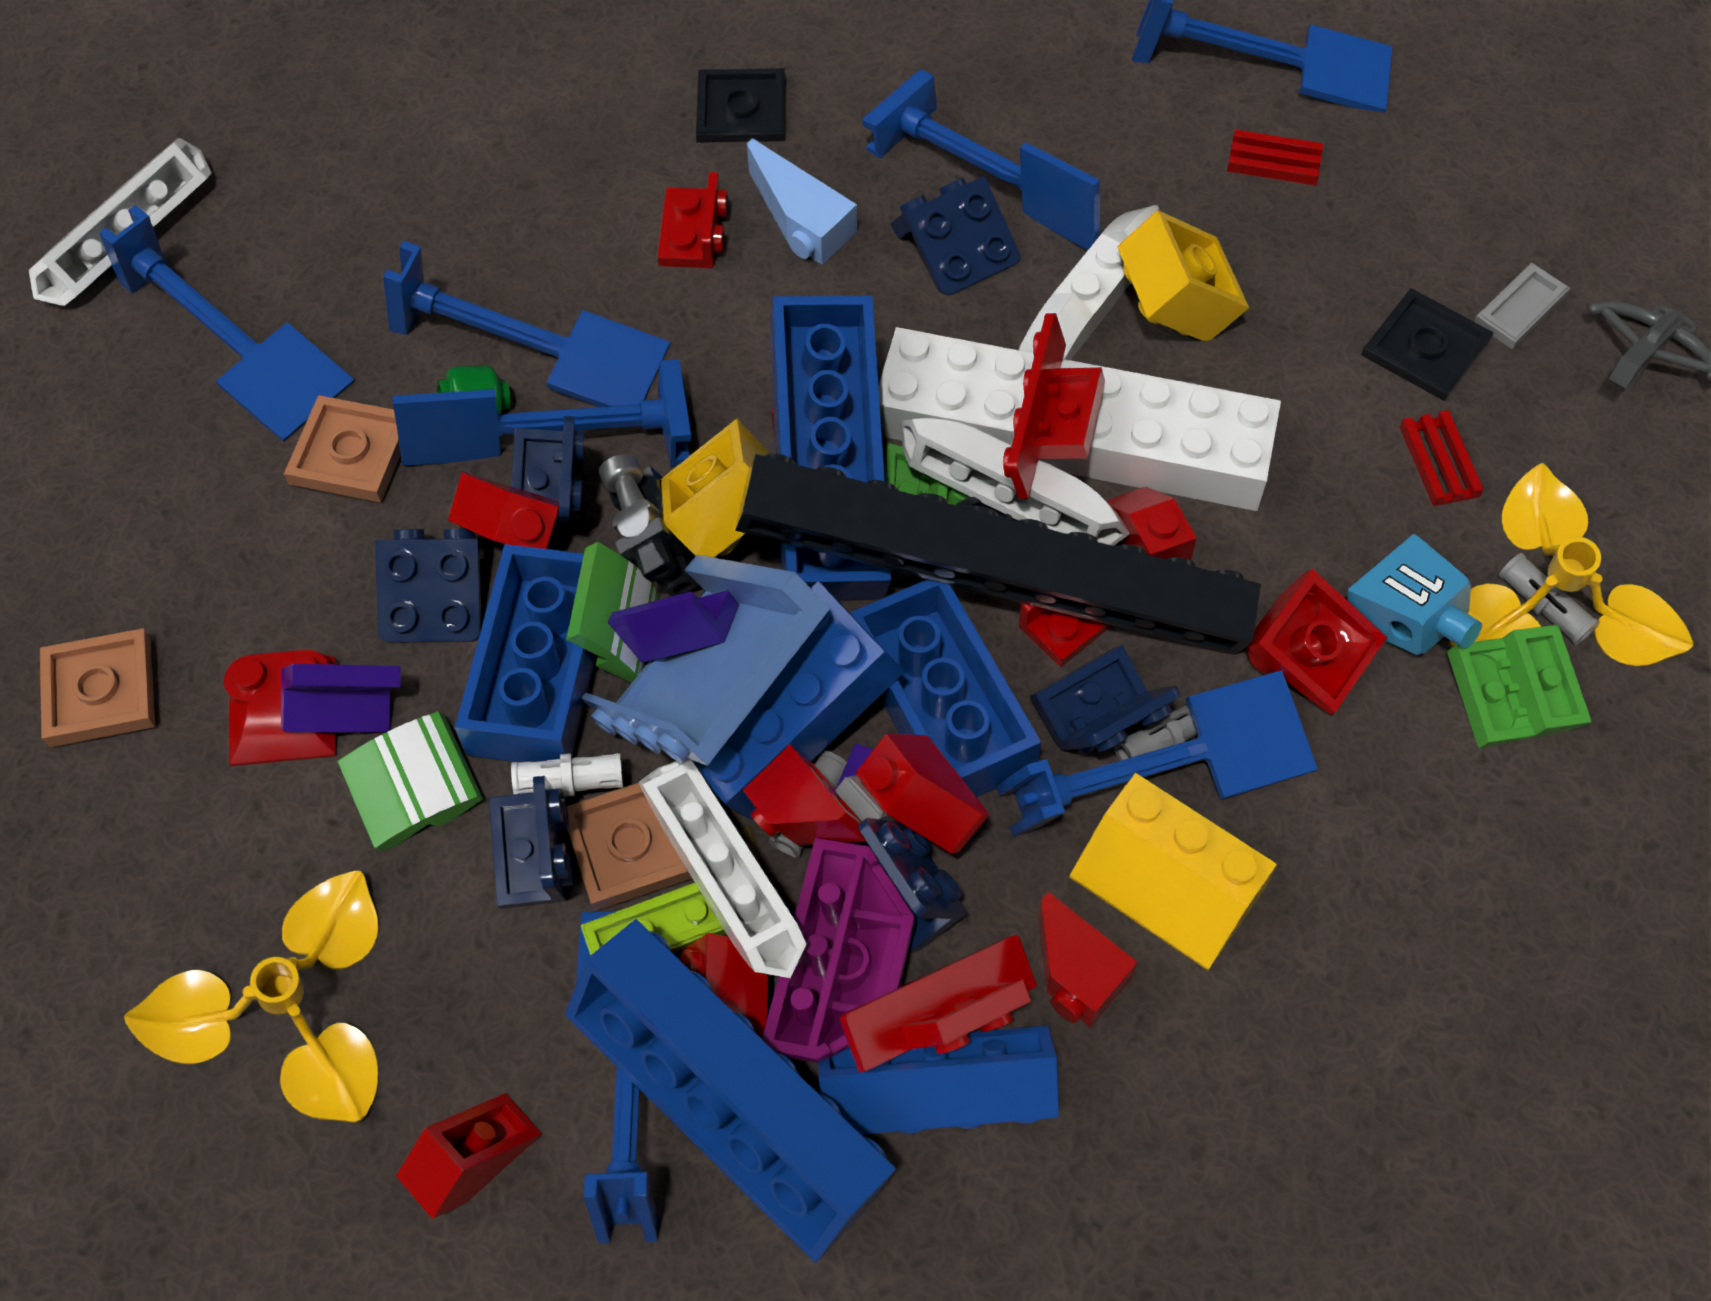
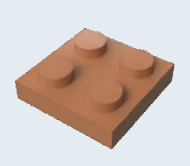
[284,395,401,503]
[40,628,155,748]
[567,783,693,912]

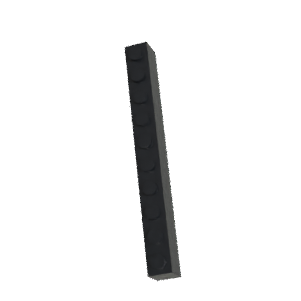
[735,454,1261,655]

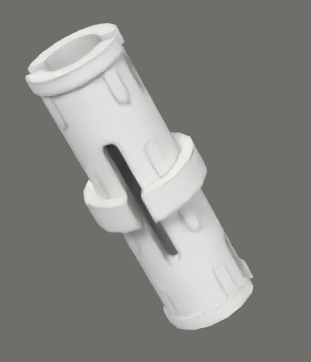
[511,753,623,797]

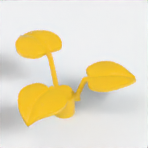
[1449,463,1694,666]
[124,871,379,1123]

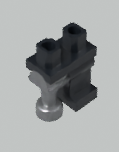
[599,454,699,597]

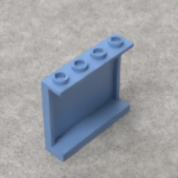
[581,555,831,766]

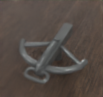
[1588,301,1711,389]

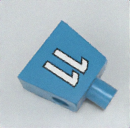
[1348,534,1482,655]

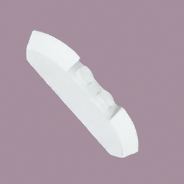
[29,138,211,306]
[1019,205,1160,360]
[901,418,1130,546]
[638,758,806,978]

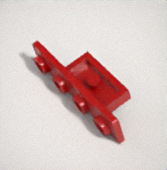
[1003,313,1105,499]
[840,935,1037,1072]

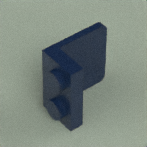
[890,176,1020,295]
[511,416,584,532]
[375,529,490,642]
[1030,645,1181,754]
[489,776,574,909]
[858,817,968,952]

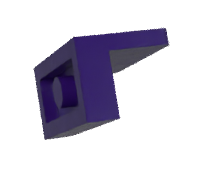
[608,590,739,663]
[281,664,401,733]

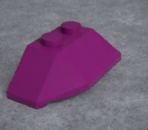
[762,838,915,1063]

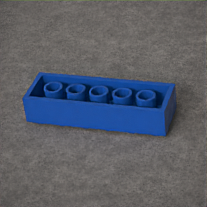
[769,296,891,600]
[565,919,896,1264]

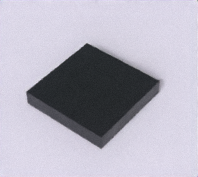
[696,68,785,143]
[1361,288,1494,401]

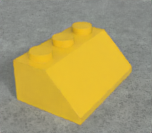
[1069,773,1277,970]

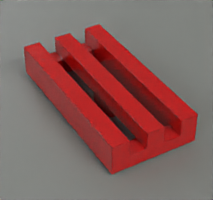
[1227,129,1324,186]
[1400,410,1484,506]

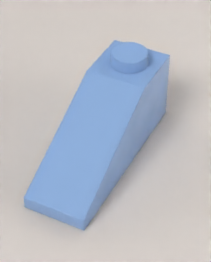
[747,139,857,265]

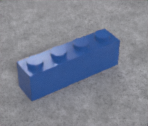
[818,1025,1059,1136]

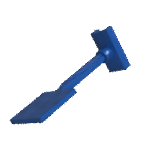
[1131,0,1393,112]
[862,69,1100,250]
[99,205,355,441]
[383,240,670,407]
[393,359,691,467]
[996,670,1318,837]
[576,911,683,1243]

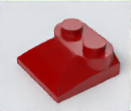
[1247,568,1387,715]
[224,649,339,767]

